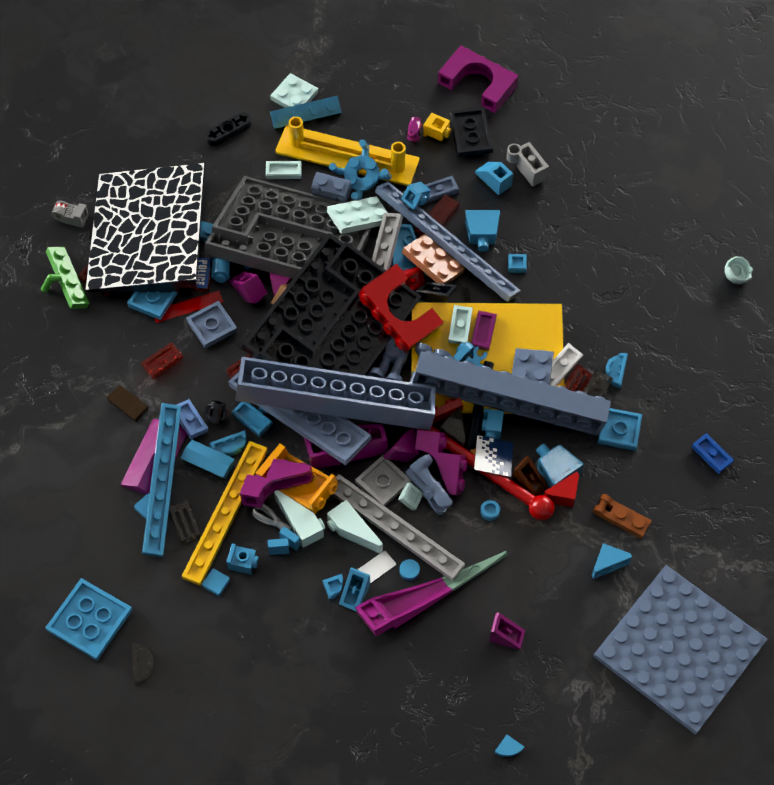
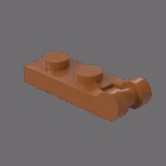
[593,494,652,539]

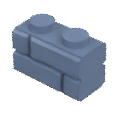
[311,172,352,203]

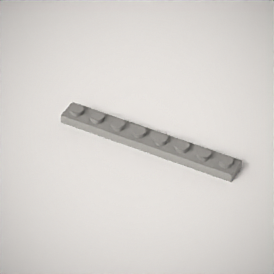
[332,474,465,581]

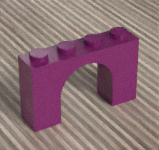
[438,45,518,113]

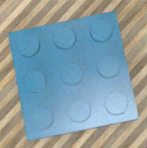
[45,578,133,661]

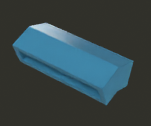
[181,440,235,479]

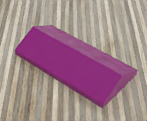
[121,419,187,495]

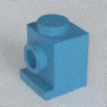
[401,182,431,210]
[482,409,504,440]
[227,544,259,575]

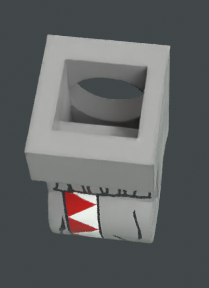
[51,201,89,228]

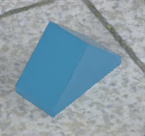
[592,543,632,579]
[339,567,370,612]

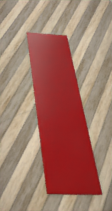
[154,291,223,323]

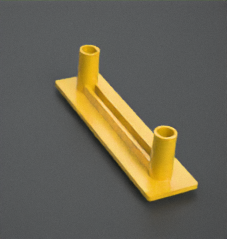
[275,117,420,186]

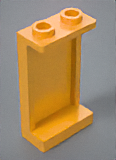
[256,444,338,514]

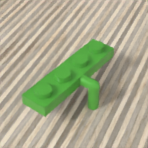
[41,247,89,309]

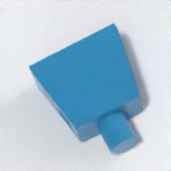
[465,210,500,252]

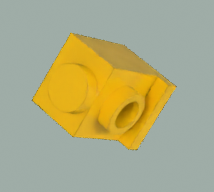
[423,113,451,141]

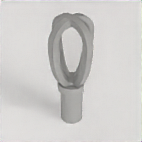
[253,504,292,530]

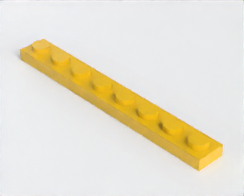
[182,441,268,586]

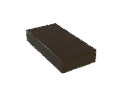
[107,385,148,422]

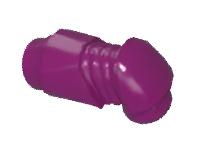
[407,117,422,143]

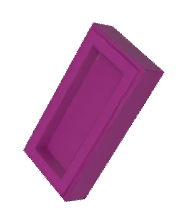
[471,310,497,351]

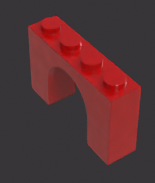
[358,264,444,353]

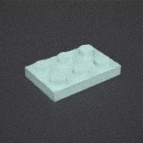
[327,196,388,234]

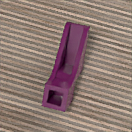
[415,430,467,495]
[239,459,314,508]

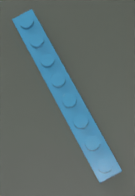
[142,403,181,557]

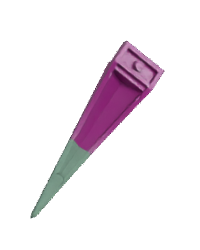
[355,551,508,636]

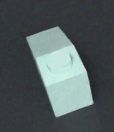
[274,490,325,548]
[326,500,383,554]

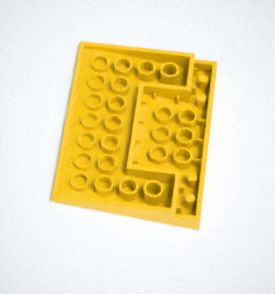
[411,303,564,414]

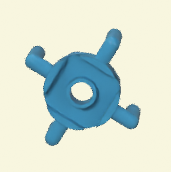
[329,140,392,201]

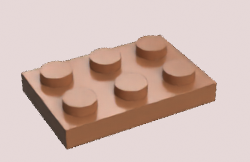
[401,234,465,284]

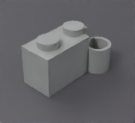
[506,142,549,187]

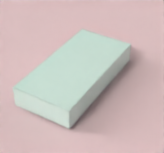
[266,161,302,179]

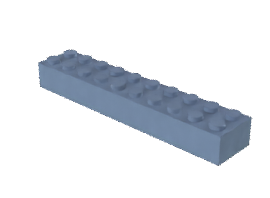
[412,351,611,436]
[235,357,435,430]

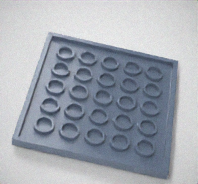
[593,565,768,735]

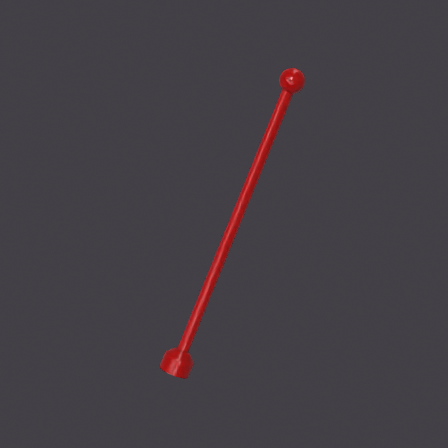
[415,426,555,521]

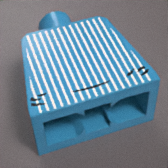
[536,444,583,488]

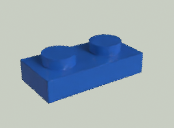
[691,433,734,474]

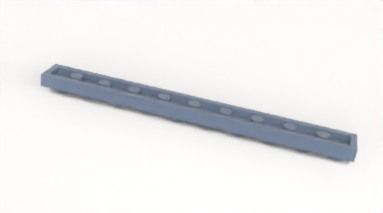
[375,182,521,302]

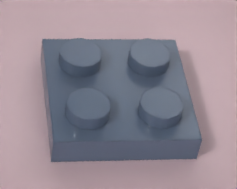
[186,301,238,349]
[511,348,554,385]

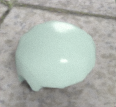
[724,256,753,284]

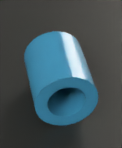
[211,257,231,283]

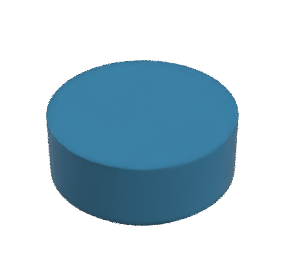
[480,500,500,521]
[400,559,420,581]

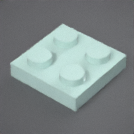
[270,73,319,108]

